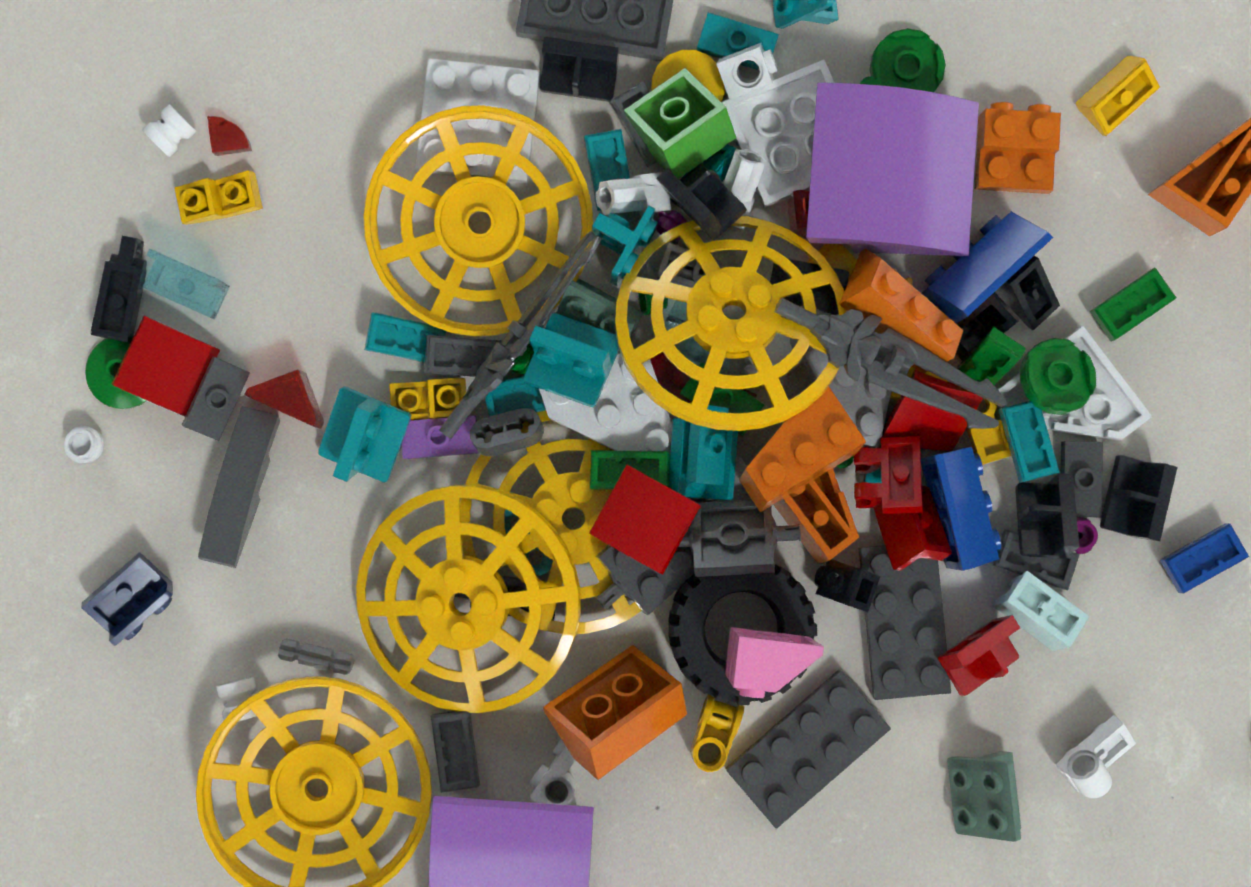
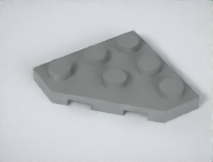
[790,305,893,448]

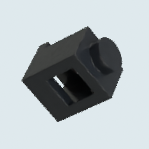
[814,559,881,613]

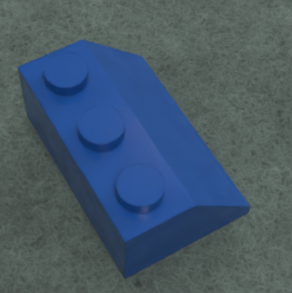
[921,211,1053,323]
[921,447,1001,571]

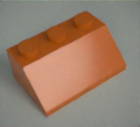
[839,248,963,373]
[543,645,687,780]

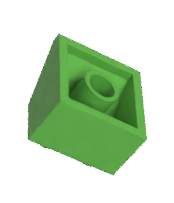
[624,68,736,179]

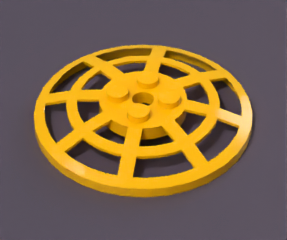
[364,105,593,336]
[615,216,847,431]
[460,411,670,634]
[356,485,581,713]
[196,676,432,887]

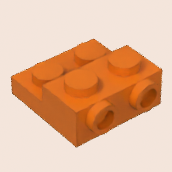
[975,102,1061,194]

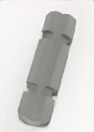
[278,639,354,675]

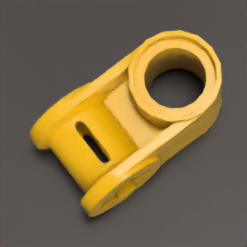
[690,694,745,772]

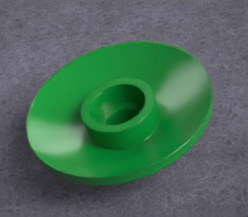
[85,336,147,409]

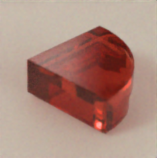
[207,116,252,156]

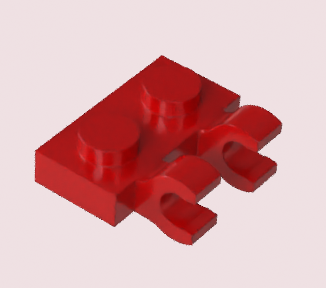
[854,436,923,514]

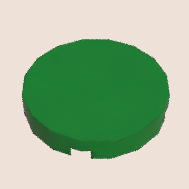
[869,28,946,92]
[1020,338,1096,415]

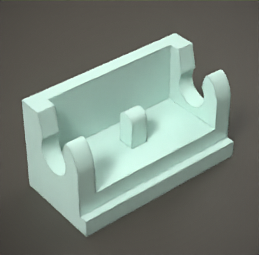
[992,571,1090,651]

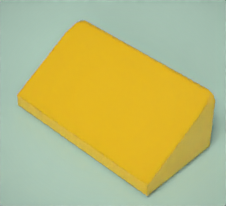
[1075,56,1160,136]

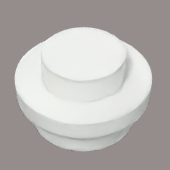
[64,426,104,464]

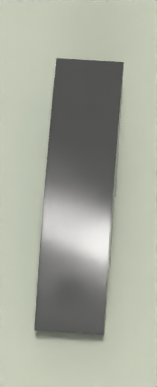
[198,406,280,568]

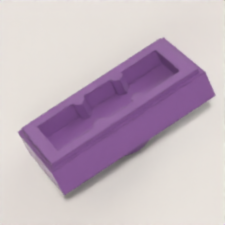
[402,415,479,459]

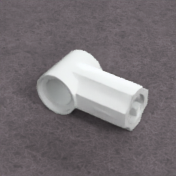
[723,149,766,230]
[596,172,671,215]

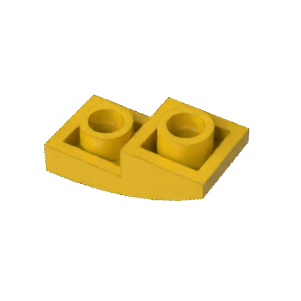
[174,170,263,225]
[389,378,466,421]

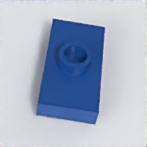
[1160,523,1249,594]

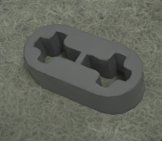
[470,408,544,456]

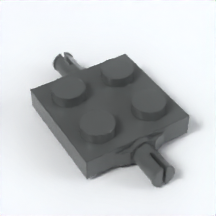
[678,500,801,577]
[595,527,695,615]

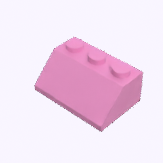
[725,627,824,698]

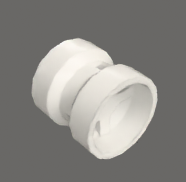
[142,104,197,157]
[216,677,257,721]

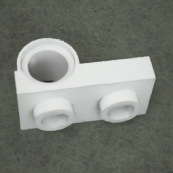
[1056,715,1136,798]
[529,739,575,805]

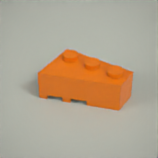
[1148,118,1251,236]
[739,386,866,513]
[774,467,859,564]

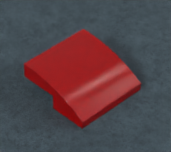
[112,316,220,417]
[883,370,983,451]
[589,465,701,574]

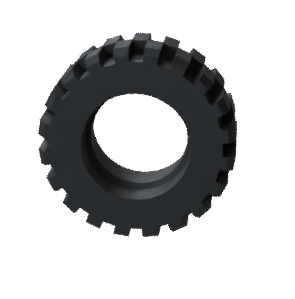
[668,564,817,705]

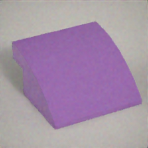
[806,83,979,256]
[429,796,594,887]

